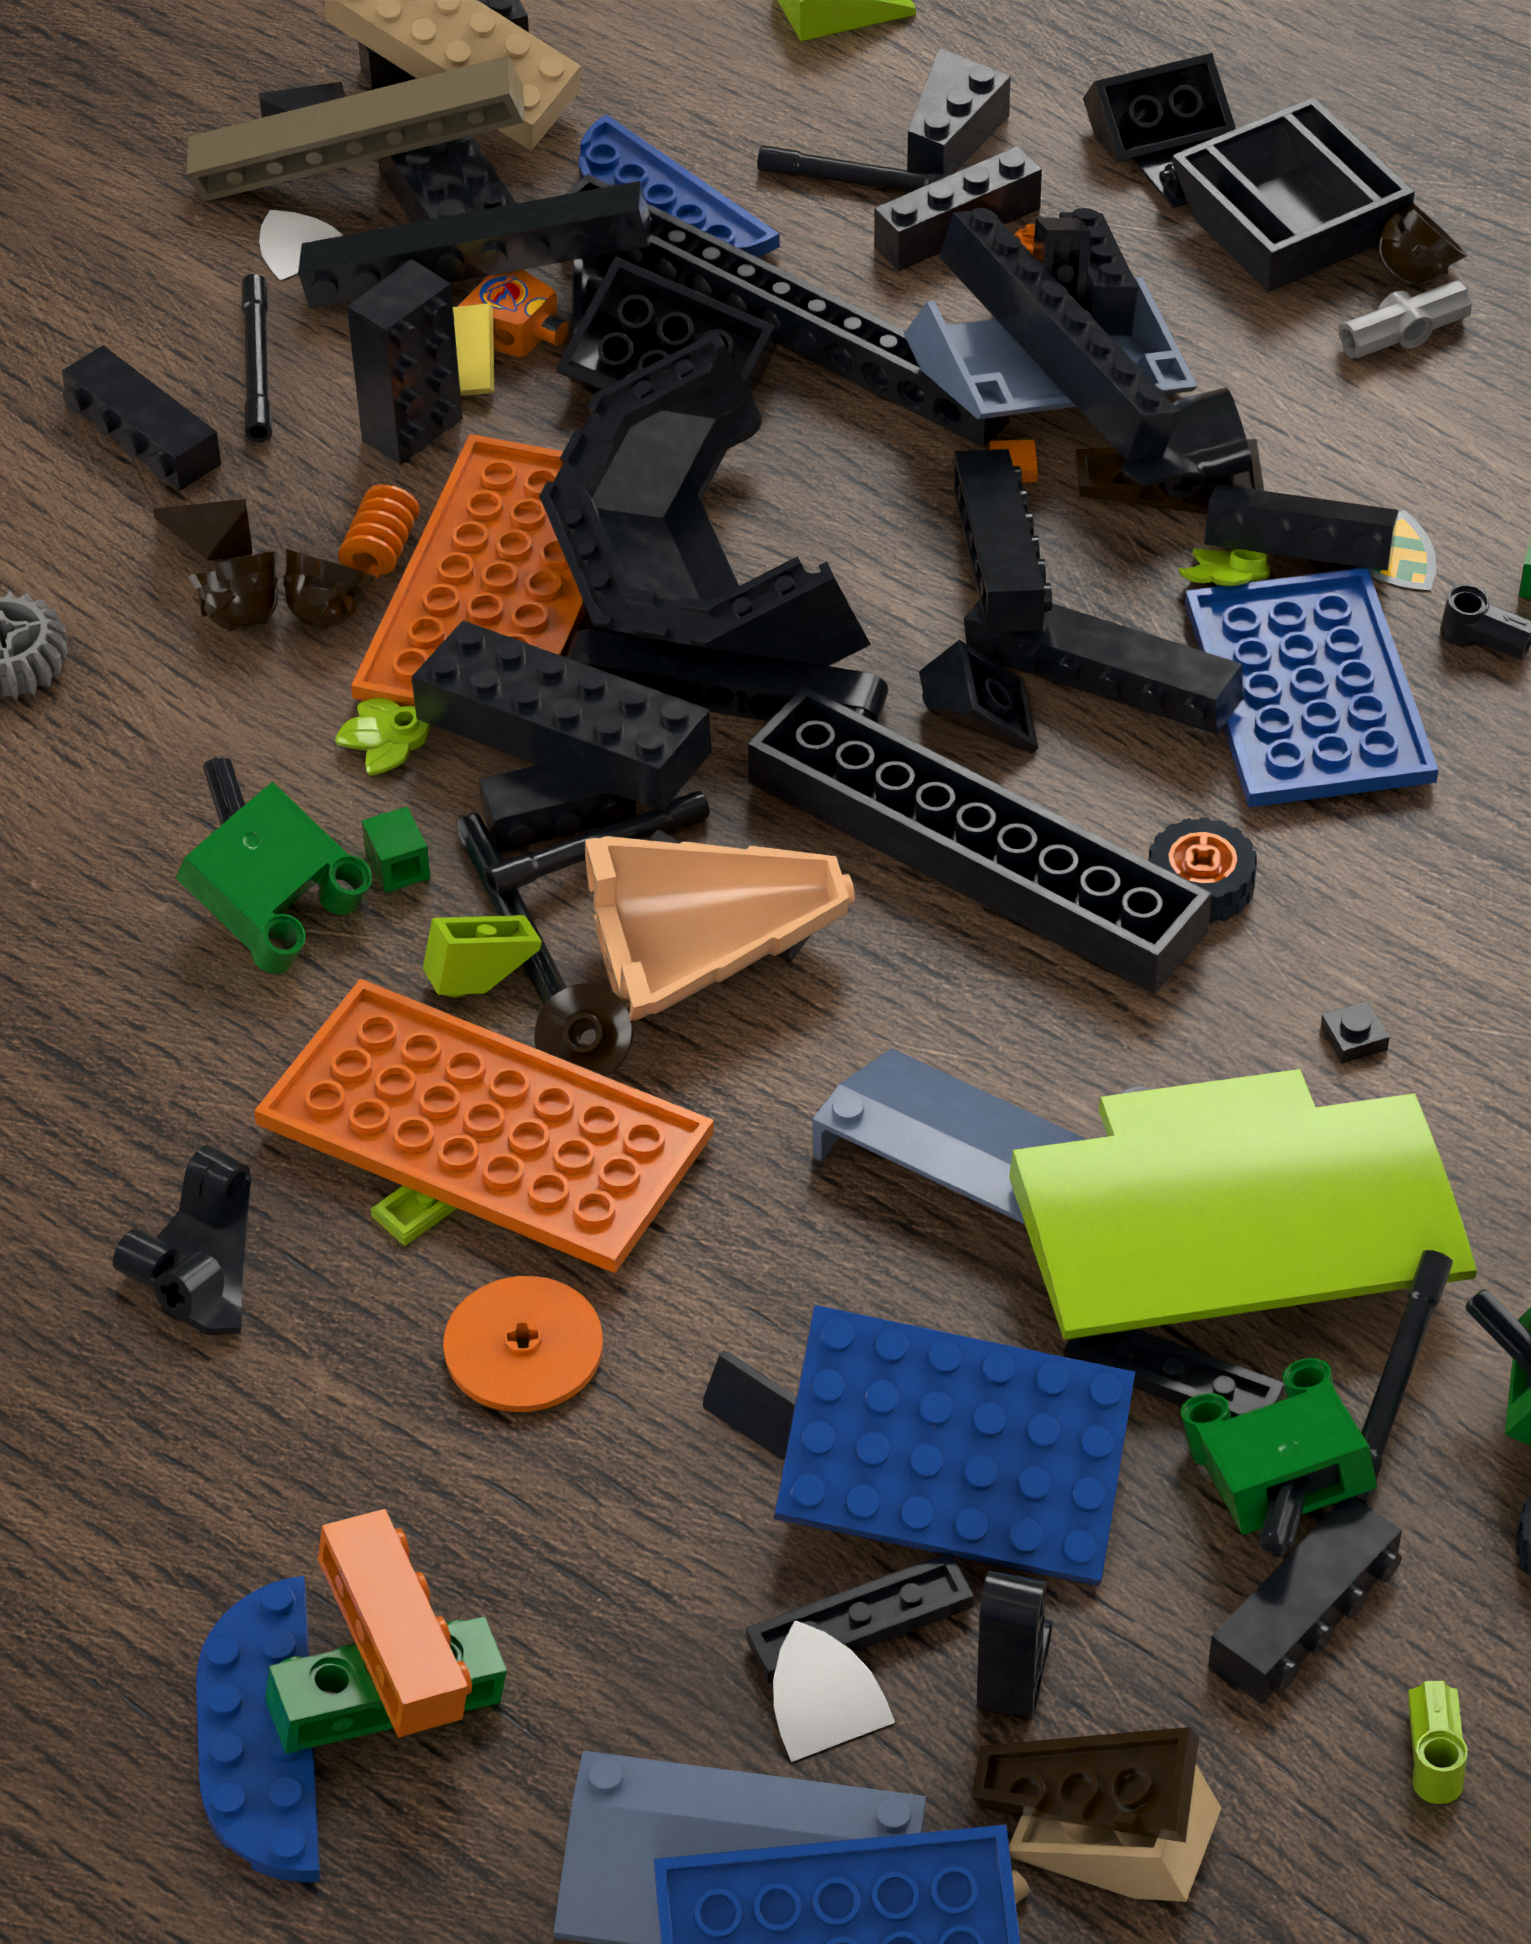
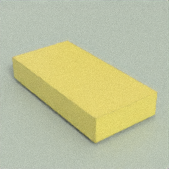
[453,304,494,396]

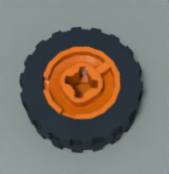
[1148,817,1257,924]

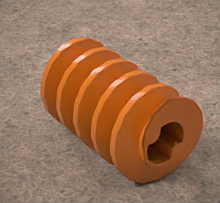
[338,484,420,580]

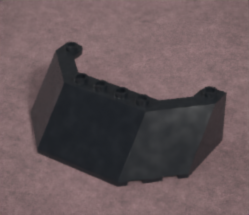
[539,331,871,666]

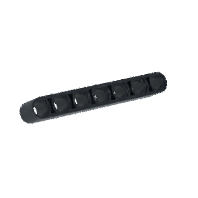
[566,629,889,724]

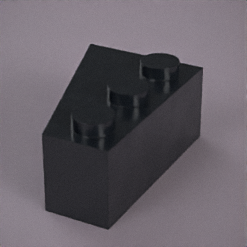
[907,48,1011,175]

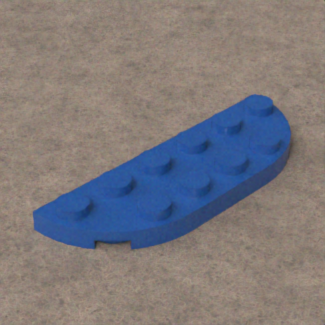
[579,114,780,258]
[196,1576,321,1882]

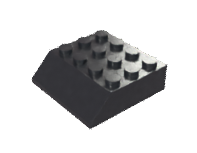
[1172,97,1415,292]

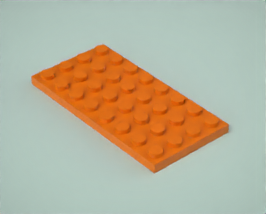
[351,434,586,707]
[254,979,714,1273]

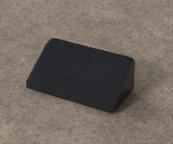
[703,1350,796,1460]

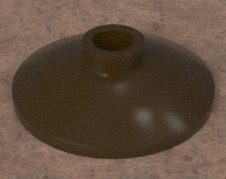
[534,984,633,1077]

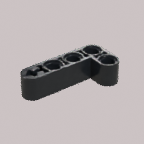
[976,1571,1052,1719]

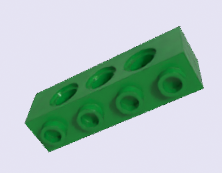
[265,1616,507,1754]

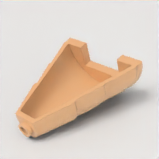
[585,836,855,1021]

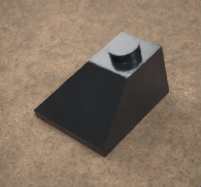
[919,639,1039,753]

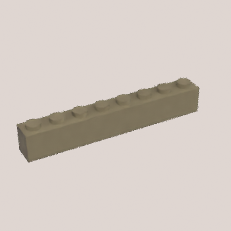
[187,56,524,202]

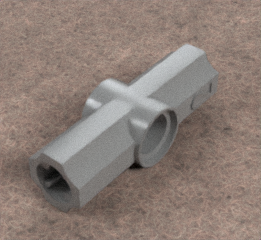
[1338,280,1472,360]

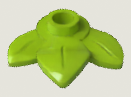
[1178,548,1270,586]
[335,698,430,776]

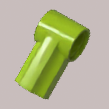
[1408,1681,1468,1804]

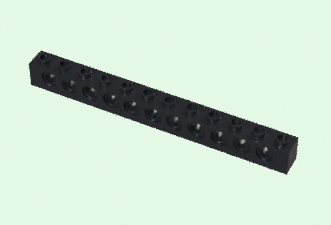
[563,174,1010,447]

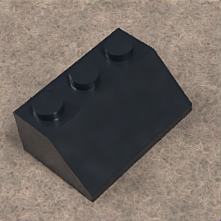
[1083,53,1236,163]

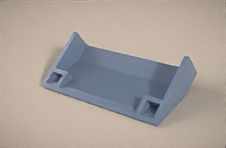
[904,277,1197,419]
[812,1048,1086,1224]
[553,1751,926,1944]

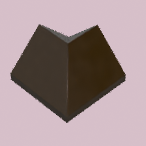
[153,499,253,560]

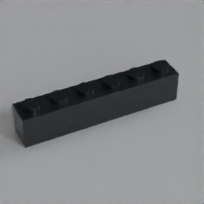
[953,449,1052,633]
[964,600,1244,734]

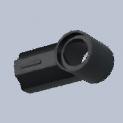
[1440,584,1531,660]

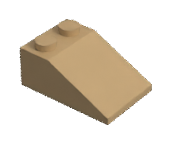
[1009,1764,1221,1902]

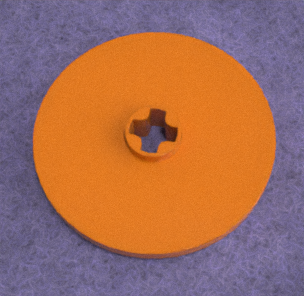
[443,1276,603,1412]

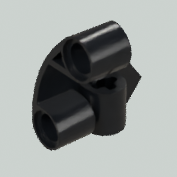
[1121,387,1253,498]
[113,1144,251,1335]

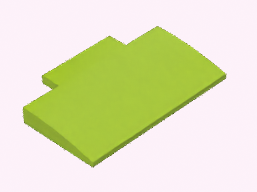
[1009,1069,1477,1340]

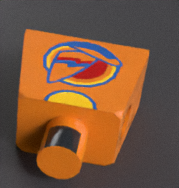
[457,270,569,357]

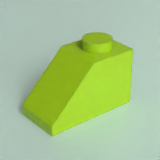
[422,915,542,998]

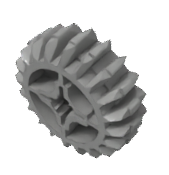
[0,591,68,702]

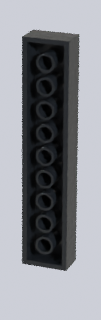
[748,686,1212,994]

